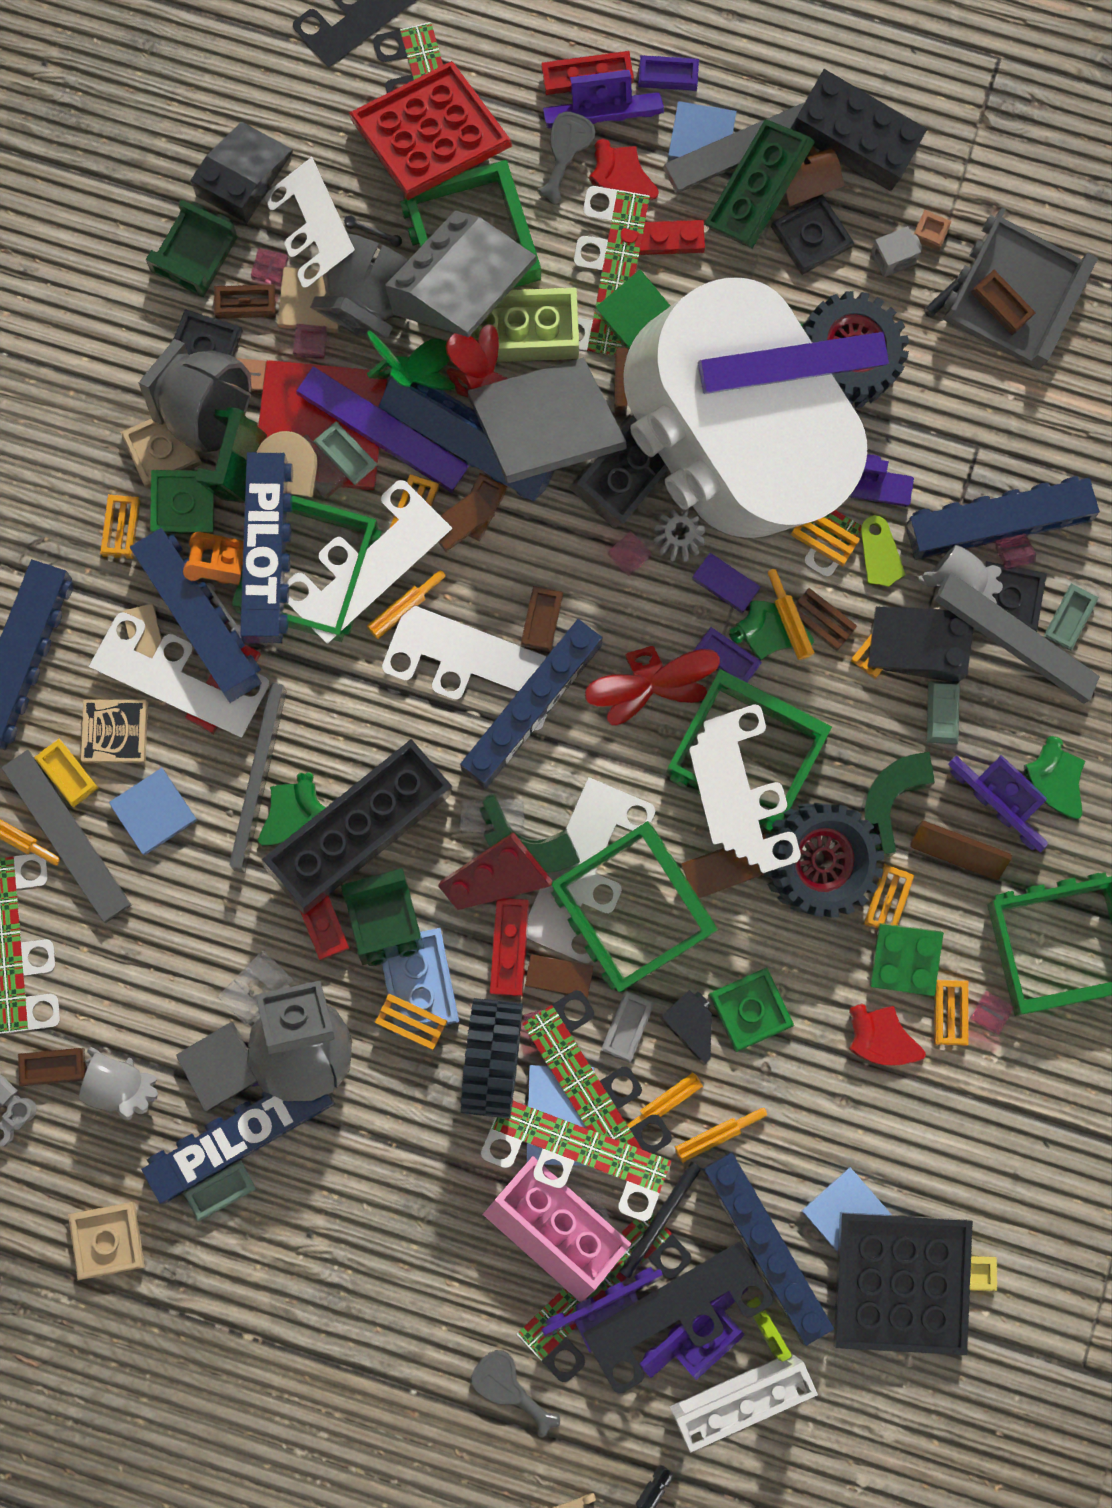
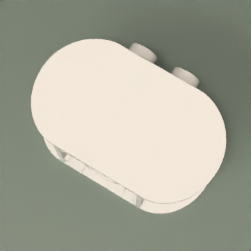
[624,278,867,538]

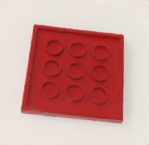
[349,61,512,200]
[258,360,388,491]

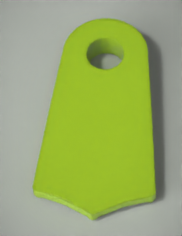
[861,515,906,587]

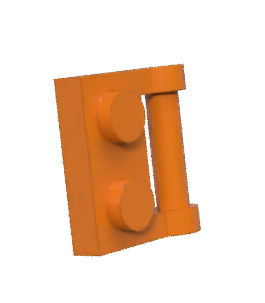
[183,532,244,585]

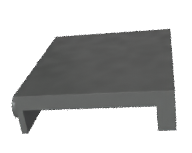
[943,207,1098,370]

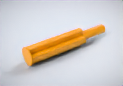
[767,569,815,660]
[366,570,445,640]
[0,819,61,865]
[627,1072,703,1128]
[674,1107,767,1164]

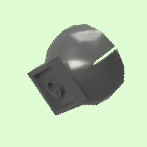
[310,234,408,338]
[138,339,252,453]
[247,980,352,1101]

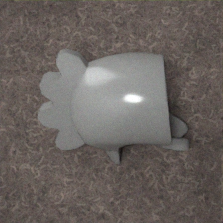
[918,545,1003,610]
[79,1047,158,1120]

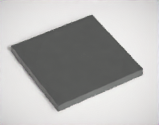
[468,357,626,484]

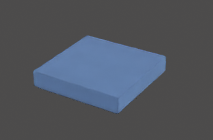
[668,101,737,161]
[109,768,198,856]

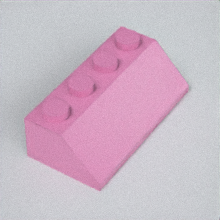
[482,1156,631,1302]

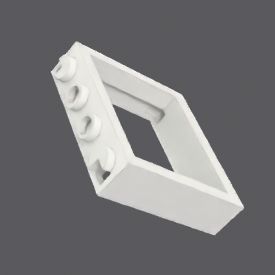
[669,1353,818,1453]

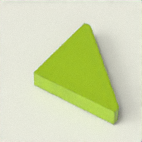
[746,1296,793,1362]

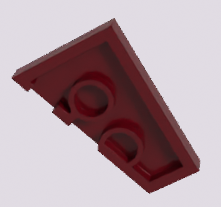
[438,832,553,910]

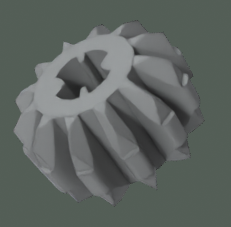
[654,509,705,562]

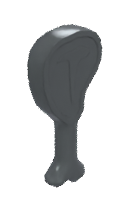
[537,112,595,205]
[471,1350,560,1437]

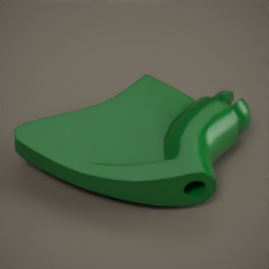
[729,600,814,661]
[1024,736,1086,819]
[258,772,326,846]

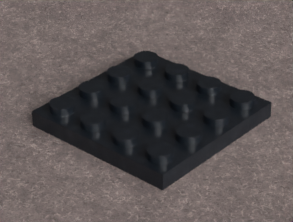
[834,1212,973,1355]

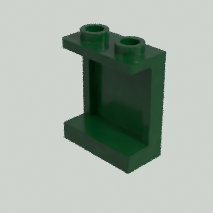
[146,200,238,297]
[195,407,267,503]
[341,868,424,966]

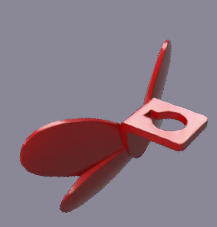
[446,324,508,398]
[585,646,720,725]

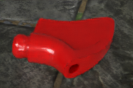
[588,139,659,200]
[849,1003,926,1066]

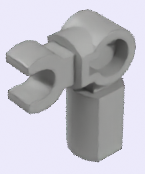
[0,1074,37,1147]

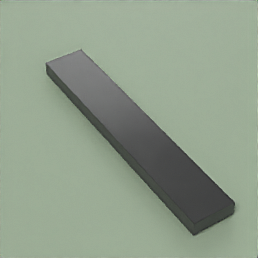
[663,103,804,194]
[934,573,1100,704]
[229,683,287,873]
[1,750,132,923]

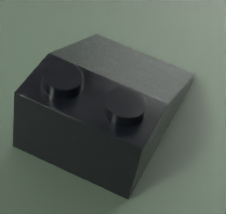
[190,121,293,224]
[867,606,974,683]

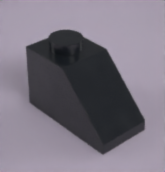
[660,990,712,1066]

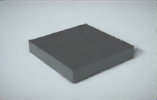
[176,1023,258,1112]

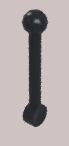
[344,215,402,247]

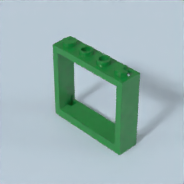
[399,160,541,288]
[232,495,382,642]
[666,669,832,831]
[551,821,719,992]
[987,872,1112,1016]

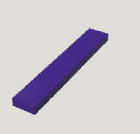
[697,332,889,394]
[296,366,469,493]

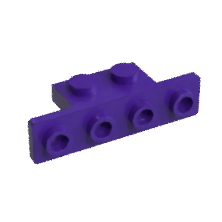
[543,70,664,129]
[849,454,914,507]
[948,755,1048,852]
[541,1267,664,1353]
[639,1287,748,1380]

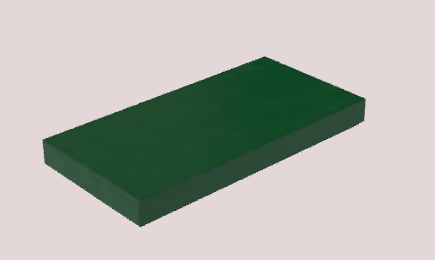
[704,119,815,249]

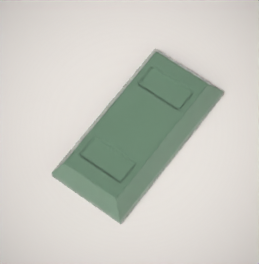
[313,421,377,485]
[1043,583,1099,651]
[927,681,960,744]
[183,1160,256,1222]

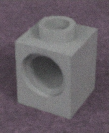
[871,226,922,278]

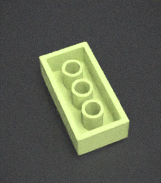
[471,288,579,362]

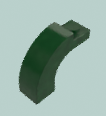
[860,752,935,858]
[479,793,580,873]

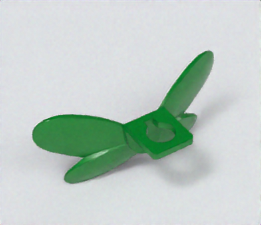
[367,331,455,390]

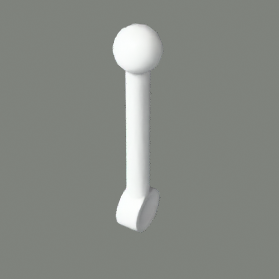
[206,583,241,638]

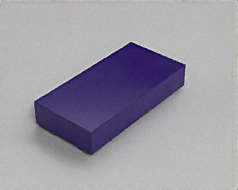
[638,55,699,91]
[692,553,761,614]
[693,627,762,683]

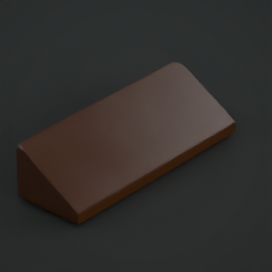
[910,821,1012,880]
[681,831,771,898]

